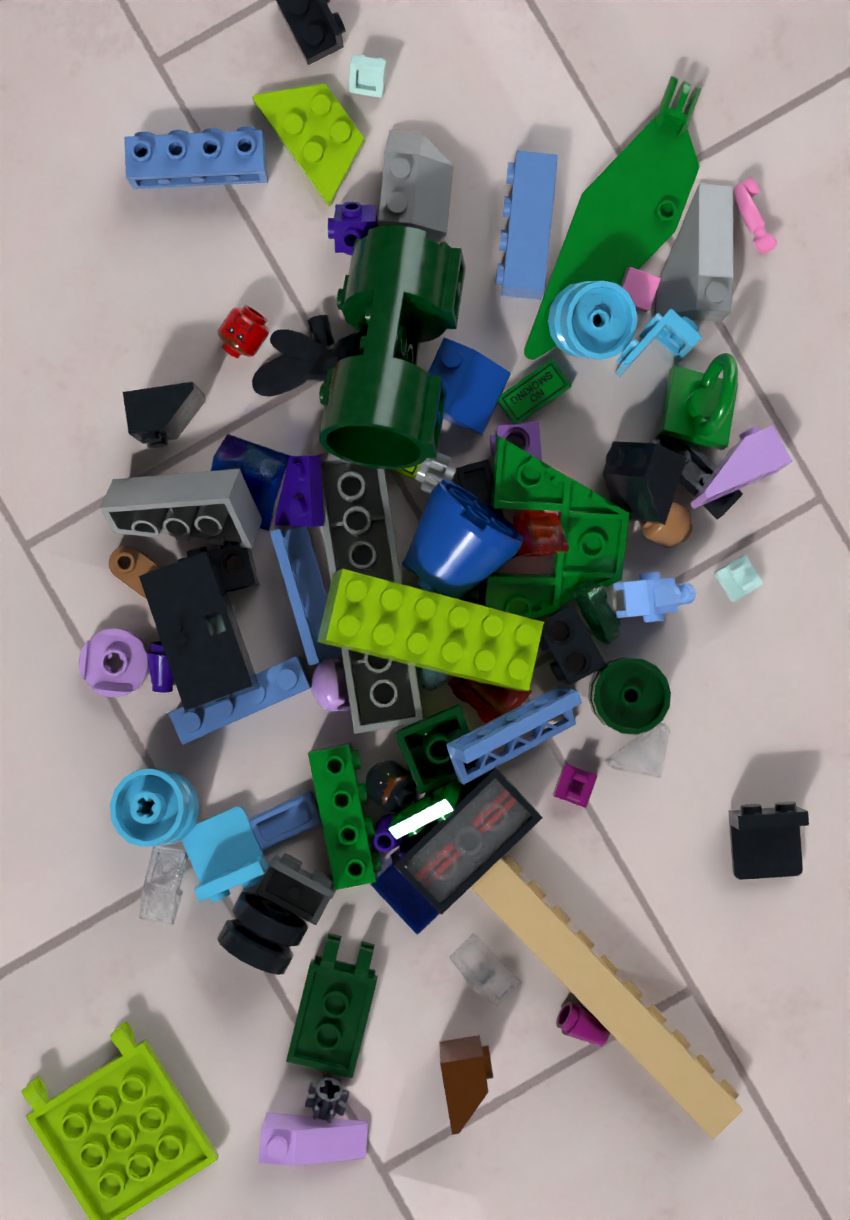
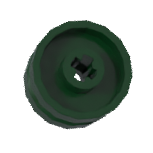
[588,657,671,735]

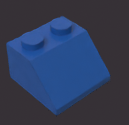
[428,337,511,436]

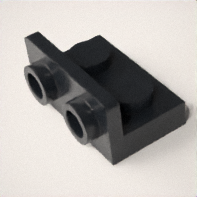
[276,0,346,65]

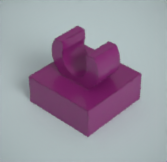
[553,763,597,808]

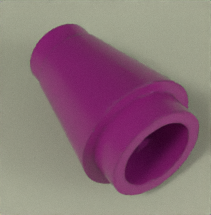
[556,1002,610,1047]

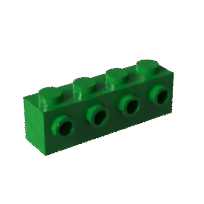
[308,742,382,890]

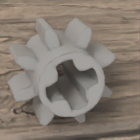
[415,453,457,494]

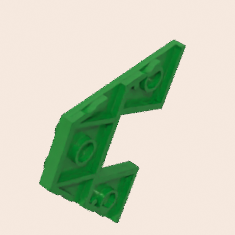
[483,436,630,619]

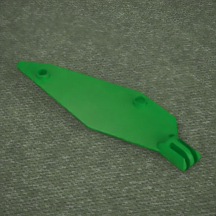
[524,76,702,360]

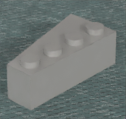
[100,469,262,549]

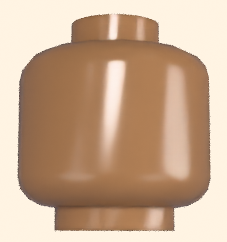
[639,502,693,548]

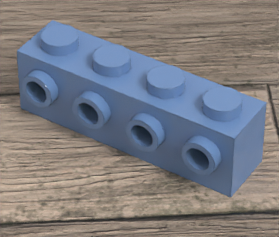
[124,127,268,189]

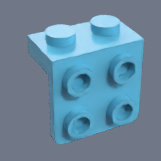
[615,309,702,377]
[182,806,269,903]

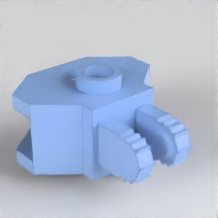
[613,572,697,622]

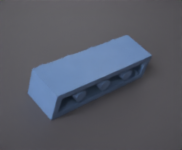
[496,151,558,300]
[168,656,311,745]

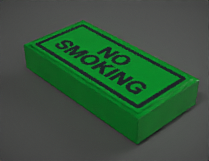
[498,359,572,424]

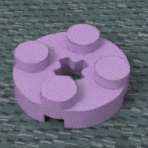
[79,629,150,697]

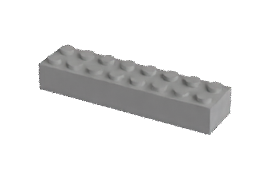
[321,453,424,734]

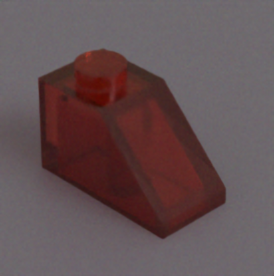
[513,510,569,557]

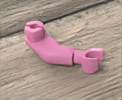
[734,177,777,254]

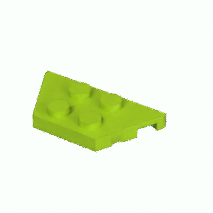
[252,83,365,207]

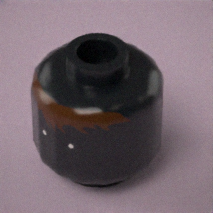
[366,760,416,812]

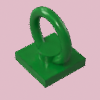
[659,353,738,450]

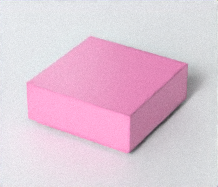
[620,267,661,312]

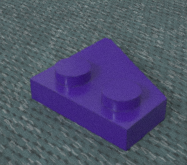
[275,455,324,527]

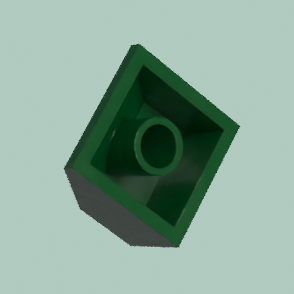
[394,704,478,795]

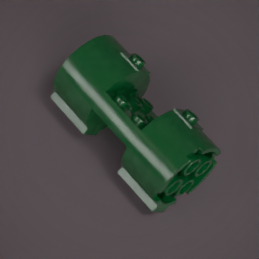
[319,225,466,469]

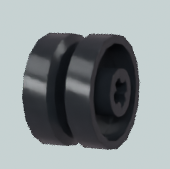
[217,892,308,975]

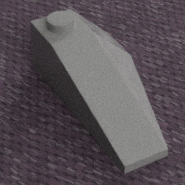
[655,184,733,322]

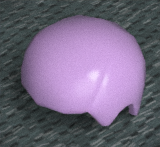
[311,659,350,711]

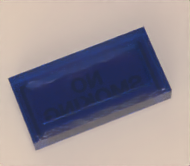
[370,863,440,935]

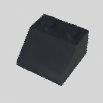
[123,382,205,448]
[602,441,687,525]

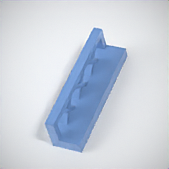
[270,526,342,666]
[446,686,582,784]

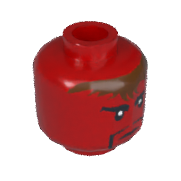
[218,305,269,359]

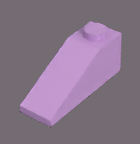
[690,425,793,509]
[259,1113,369,1166]

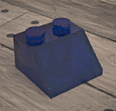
[211,434,290,531]

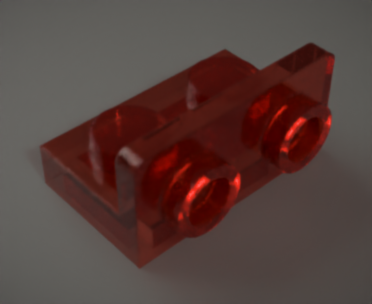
[447,676,532,723]

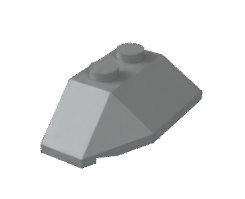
[378,130,454,244]

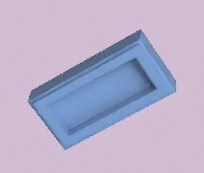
[248,790,322,851]

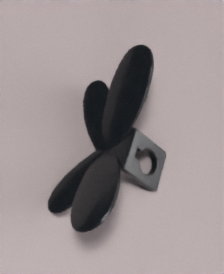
[252,329,366,397]

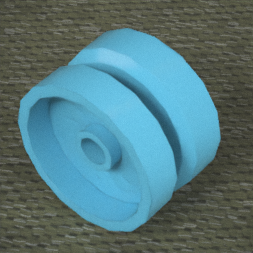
[548,280,638,360]
[110,769,200,847]

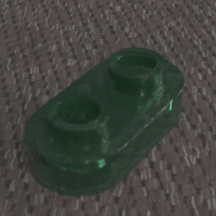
[573,581,621,644]

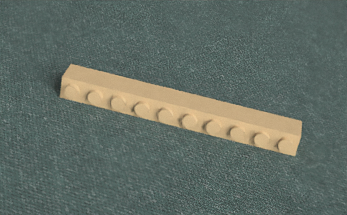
[471,855,743,1140]

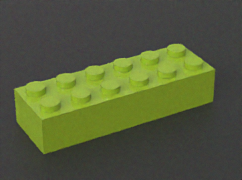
[317,569,544,691]

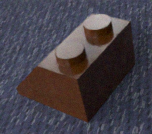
[439,1035,494,1135]

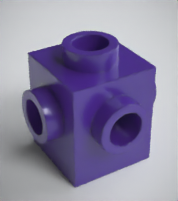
[328,201,377,256]

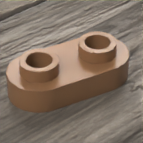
[109,546,162,598]

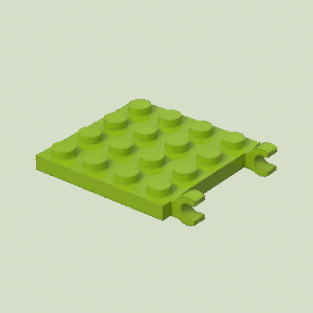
[21,1022,219,1220]

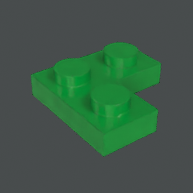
[388,778,463,839]

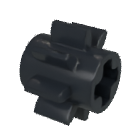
[305,1075,349,1123]

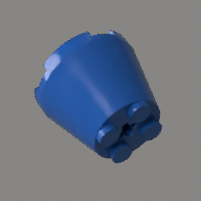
[402,479,525,600]

